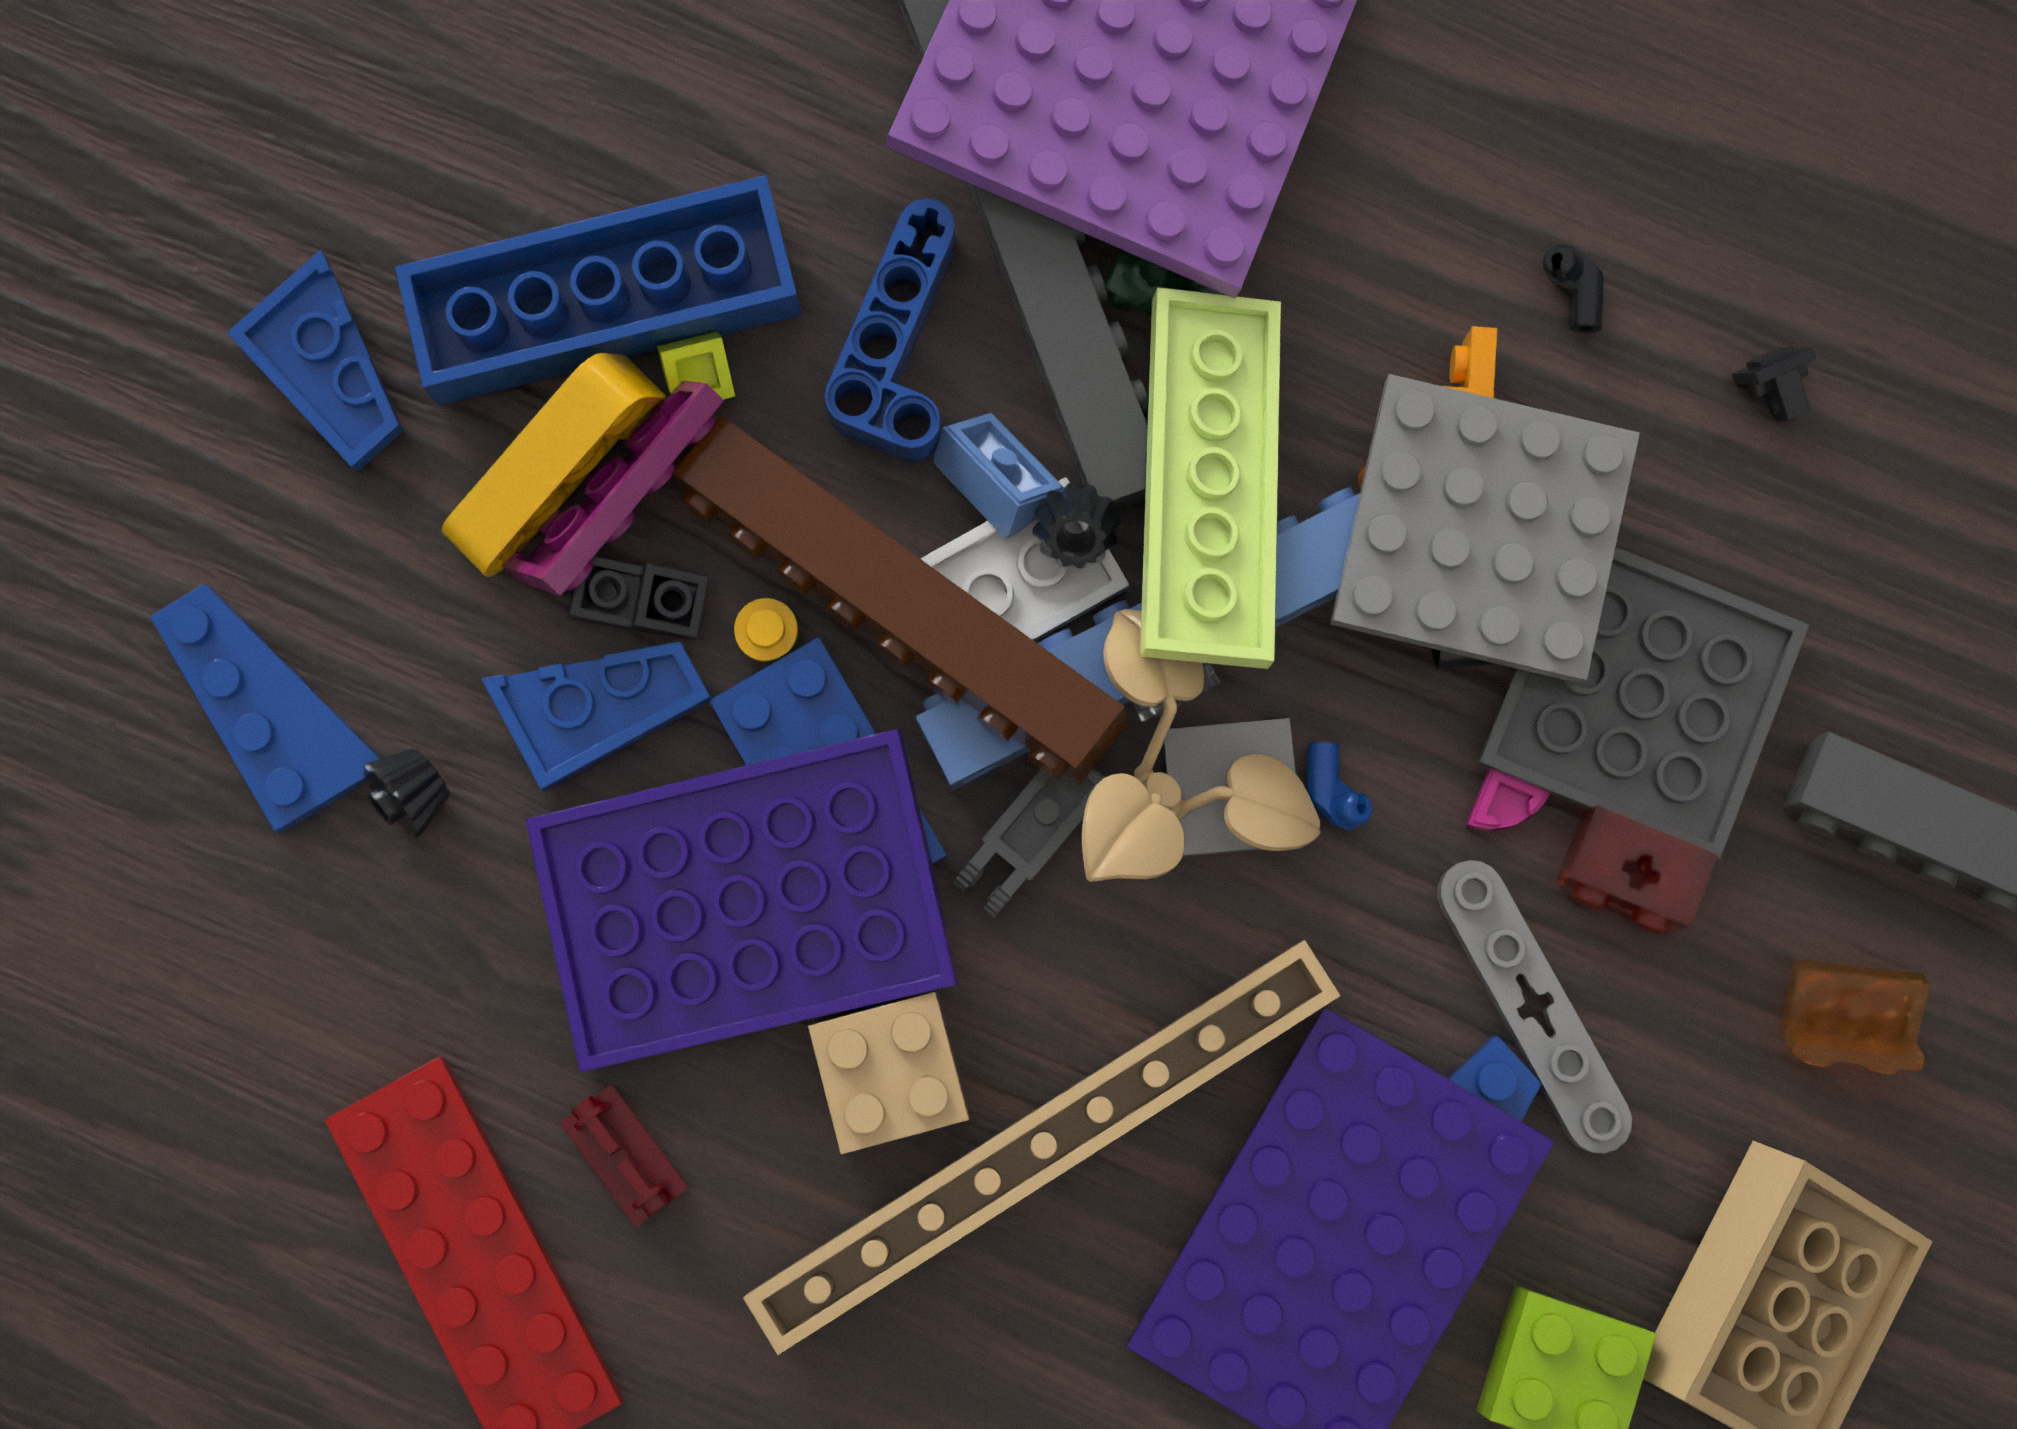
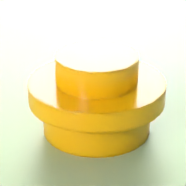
[734,598,798,662]

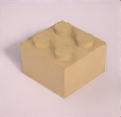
[808,992,970,1154]

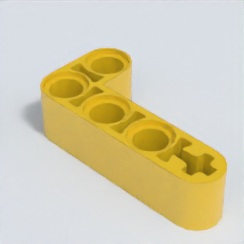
[441,353,667,577]

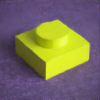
[657,331,735,400]

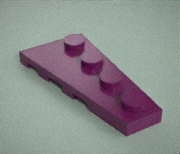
[502,381,724,596]

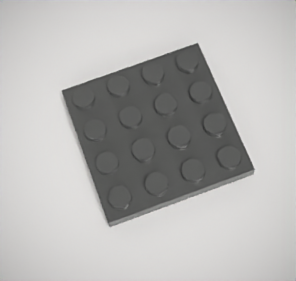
[1476,547,1809,862]

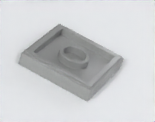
[1163,718,1296,857]

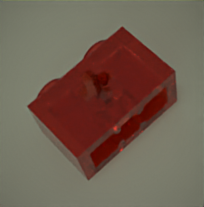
[1556,805,1718,936]

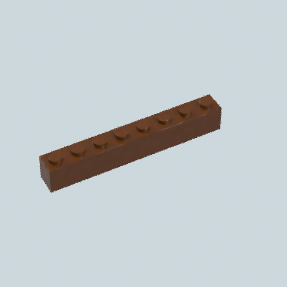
[673,415,1127,785]

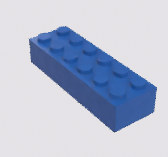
[395,175,802,406]

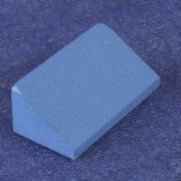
[934,413,1064,538]

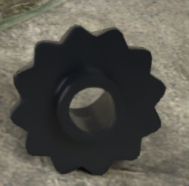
[1032,483,1120,569]
[363,748,450,838]

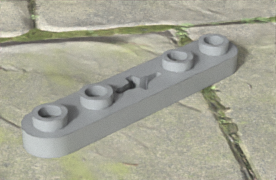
[1437,860,1632,1154]

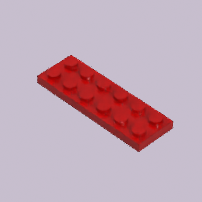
[325,1056,625,1429]

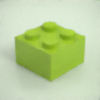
[1476,1285,1656,1429]

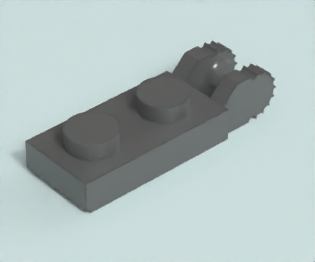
[952,768,1105,918]

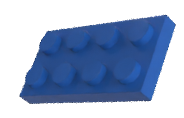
[709,637,947,866]

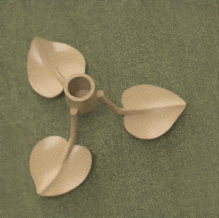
[1082,609,1321,882]

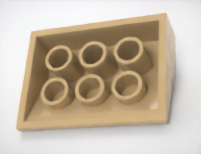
[1643,1141,1933,1429]

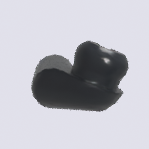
[1543,244,1604,333]

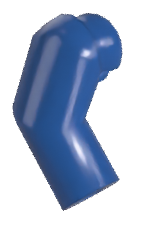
[1306,742,1372,830]

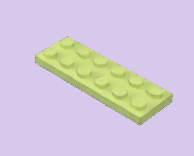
[1140,287,1281,669]

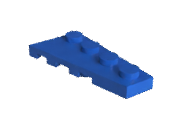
[150,584,381,834]

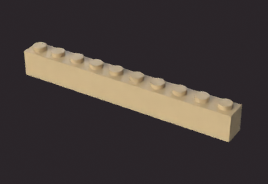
[743,940,1340,1355]

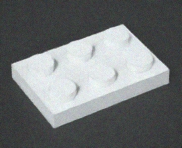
[920,477,1130,642]

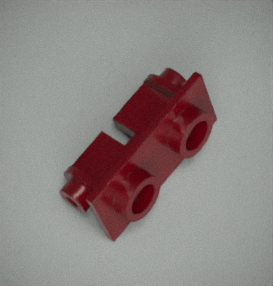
[559,1084,689,1228]

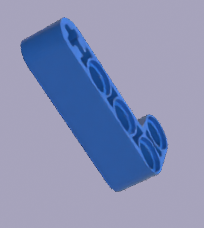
[824,198,956,462]

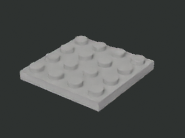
[1330,374,1640,684]

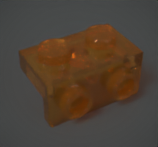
[1779,959,1930,1074]

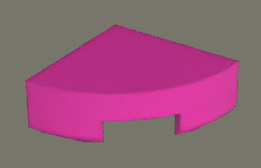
[1465,769,1550,831]

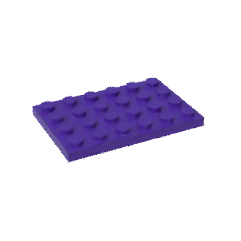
[525,729,959,1072]
[1127,1006,1554,1429]

